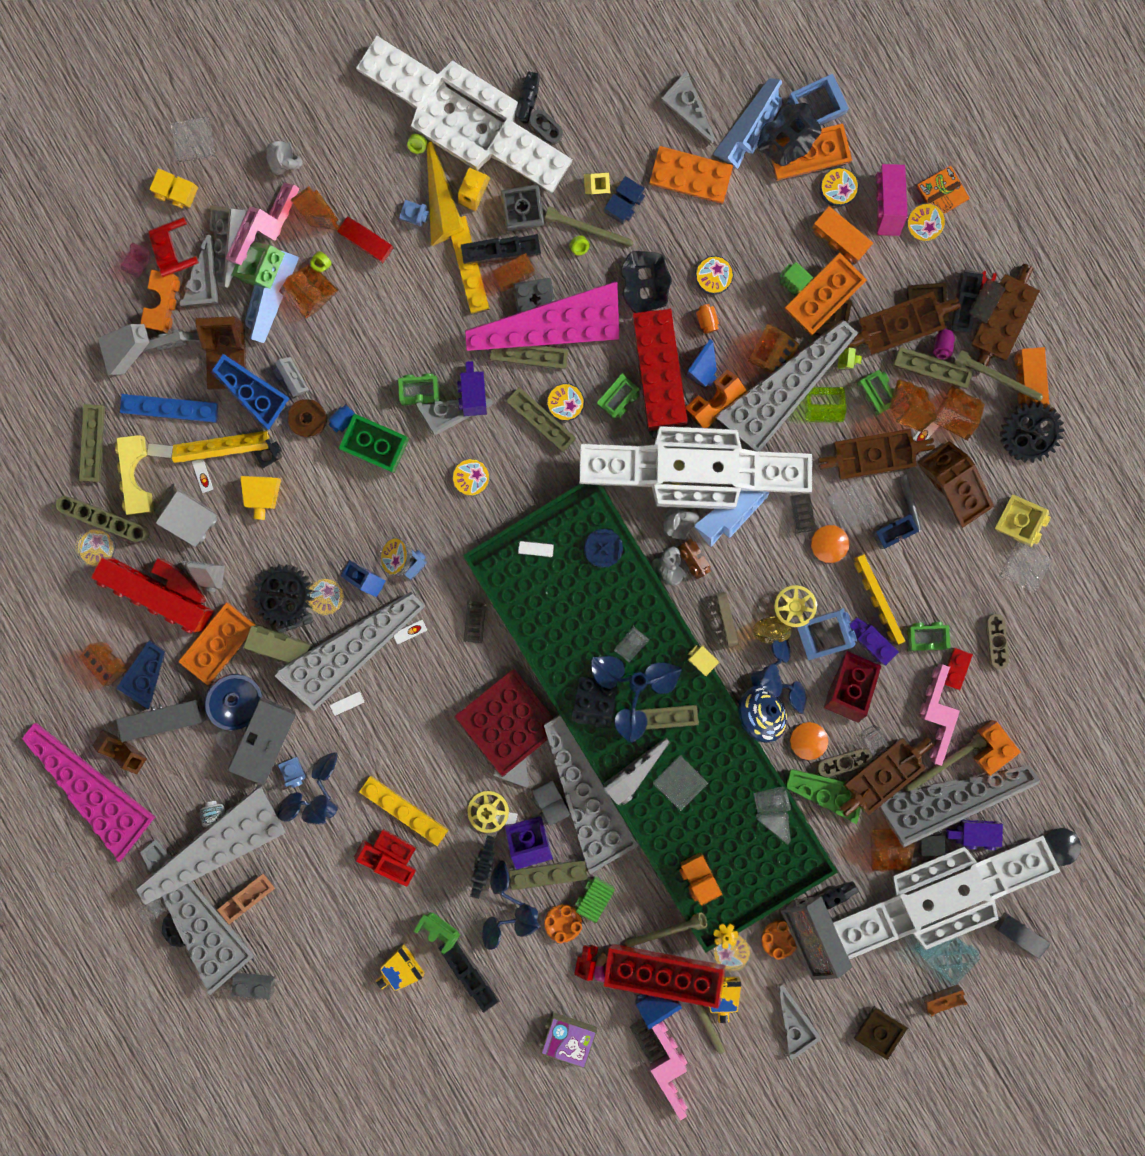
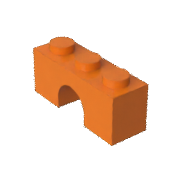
[140,270,180,334]
[685,369,747,429]

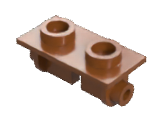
[677,539,711,579]

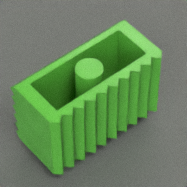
[779,262,813,297]
[575,876,615,923]

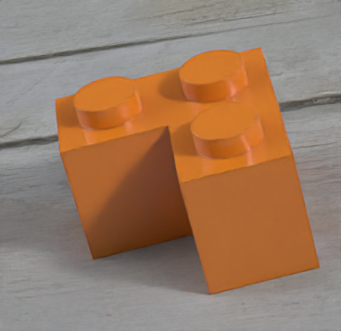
[973,720,1021,776]
[679,852,722,905]

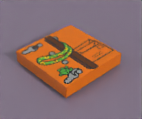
[916,166,970,215]

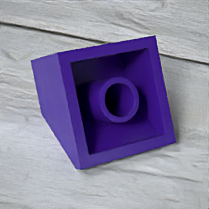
[505,816,553,870]

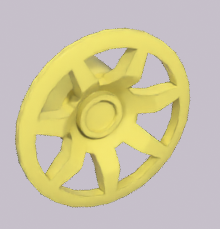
[774,585,817,627]
[467,791,509,833]

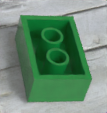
[339,413,410,473]

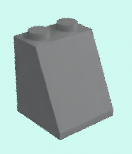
[152,484,217,547]

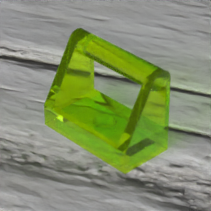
[805,387,847,422]

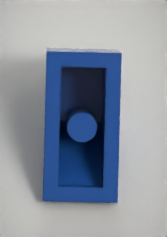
[341,560,386,597]

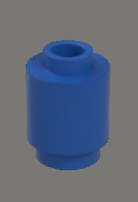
[328,404,354,433]

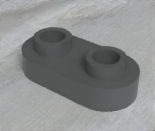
[530,110,563,144]

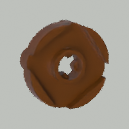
[288,399,328,438]

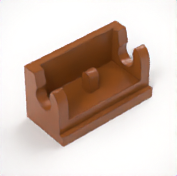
[922,985,968,1017]

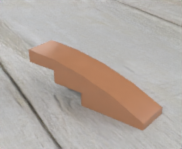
[217,873,275,924]

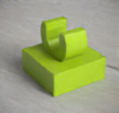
[838,348,862,370]

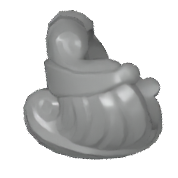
[266,141,303,175]
[663,507,700,540]
[652,547,686,585]

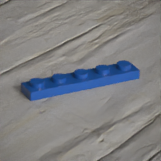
[120,394,218,423]

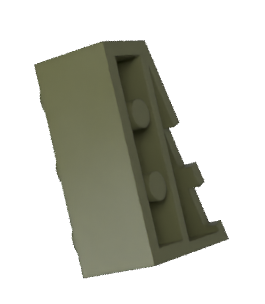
[244,625,313,663]

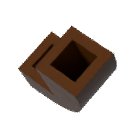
[93,730,147,774]

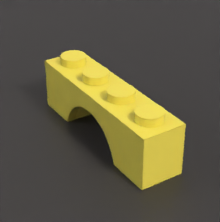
[115,435,154,515]

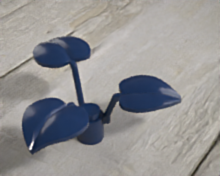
[751,629,806,714]
[591,656,682,742]
[278,752,338,825]
[482,860,540,950]

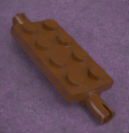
[970,264,1040,373]
[848,292,961,356]
[818,429,935,480]
[839,737,934,817]

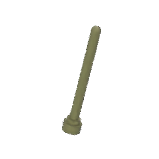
[544,206,634,247]
[954,350,1043,401]
[906,732,987,792]
[625,913,707,947]
[694,1004,724,1054]

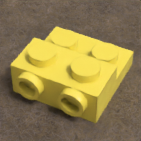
[995,494,1051,547]

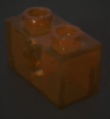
[492,253,536,292]

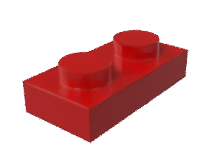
[944,648,973,690]
[373,829,417,865]

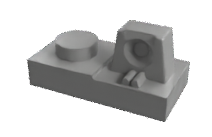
[273,357,309,397]

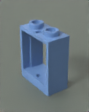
[787,74,849,129]
[797,608,857,660]

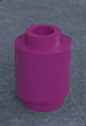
[933,329,955,360]

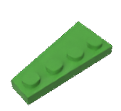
[786,768,861,824]

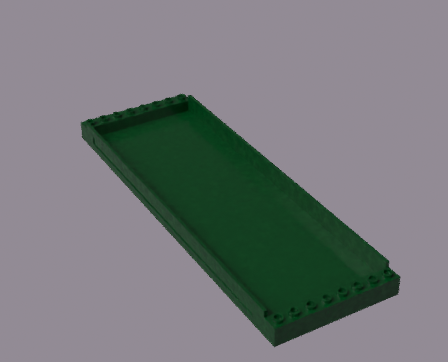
[463,484,838,953]

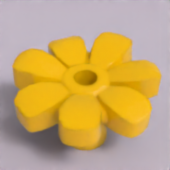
[713,923,738,949]

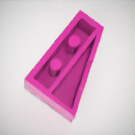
[876,164,908,236]

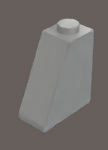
[98,324,149,375]

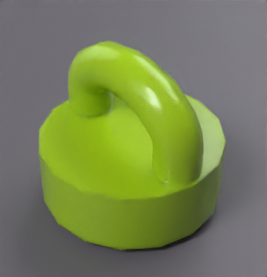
[407,134,427,154]
[569,235,590,256]
[310,251,331,272]

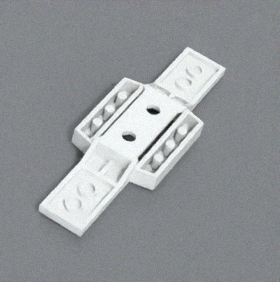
[356,36,572,194]
[579,427,812,509]
[833,836,1060,959]

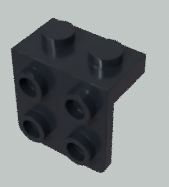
[571,677,617,728]

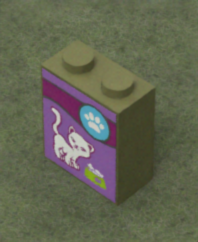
[539,1012,597,1069]

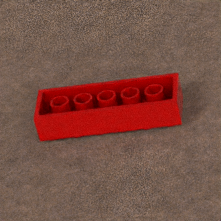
[632,308,687,431]
[91,557,214,633]
[604,944,726,1009]

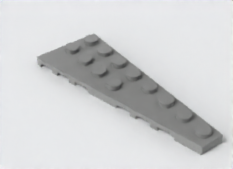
[715,320,858,452]
[274,592,425,711]
[544,715,639,874]
[879,765,1040,847]
[136,785,286,905]
[140,839,255,995]

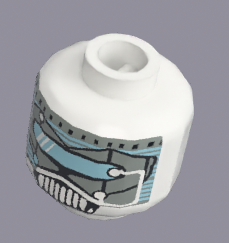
[200,801,226,828]

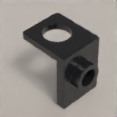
[254,439,283,468]

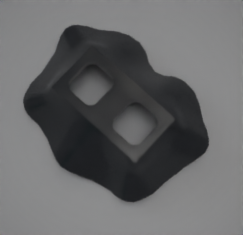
[758,103,822,166]
[621,251,672,313]

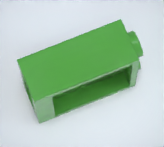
[231,242,285,289]

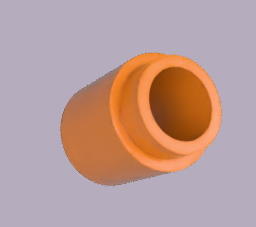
[696,304,719,334]

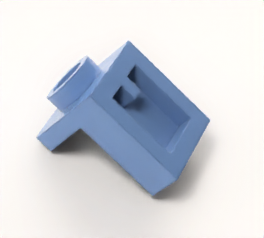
[399,200,429,227]
[404,550,427,580]
[278,757,306,788]

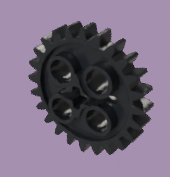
[1000,400,1065,463]
[252,564,315,627]
[470,835,496,899]

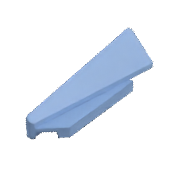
[713,78,782,169]
[245,250,298,343]
[695,491,769,547]

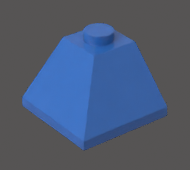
[686,339,717,388]
[635,993,682,1029]

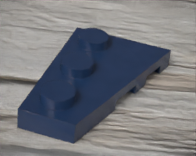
[116,640,166,710]

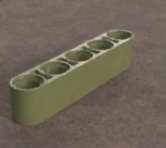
[56,496,150,542]

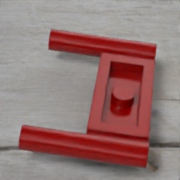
[148,217,199,277]

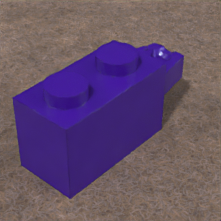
[457,361,487,416]
[849,617,899,666]
[946,820,1003,850]

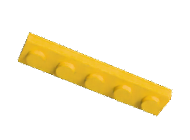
[451,216,490,314]
[172,431,269,463]
[854,554,905,645]
[359,776,449,846]

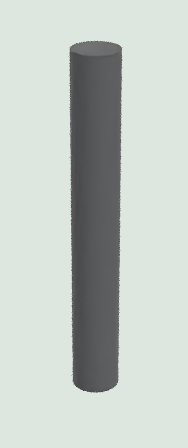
[900,475,922,531]

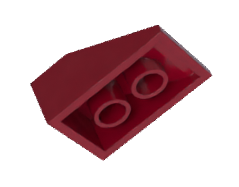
[823,651,881,723]

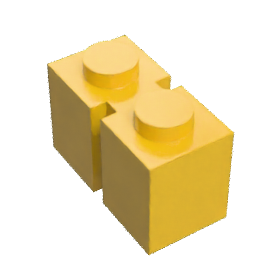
[149,168,198,209]

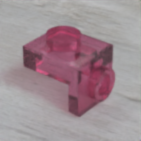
[121,242,150,278]

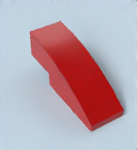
[337,216,394,264]
[151,558,206,603]
[354,840,416,887]

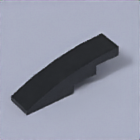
[461,234,541,264]
[438,941,500,1013]

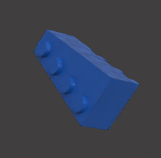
[211,354,290,431]

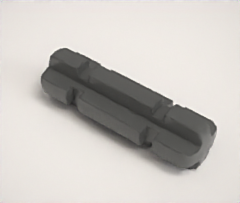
[276,613,314,633]

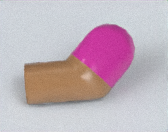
[594,952,608,982]

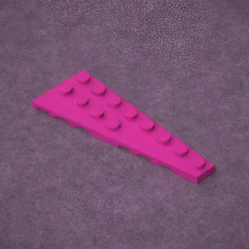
[465,281,619,351]
[22,723,156,862]

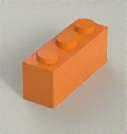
[812,206,873,264]
[1014,347,1049,408]

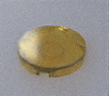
[753,617,792,644]

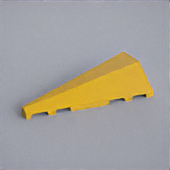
[427,142,465,246]

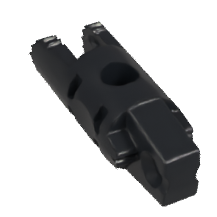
[516,71,540,124]
[816,881,859,910]

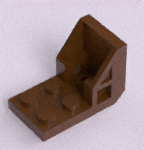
[195,316,246,390]
[918,441,994,528]

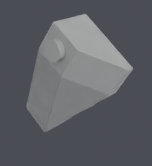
[210,205,248,287]
[182,560,225,592]
[604,737,669,805]

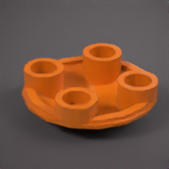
[810,525,849,563]
[789,722,828,760]
[544,905,582,943]
[761,920,797,960]

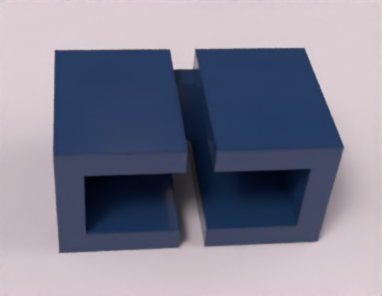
[604,176,645,225]
[872,514,919,549]

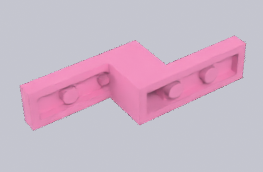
[225,183,300,265]
[920,663,960,766]
[650,1021,688,1120]

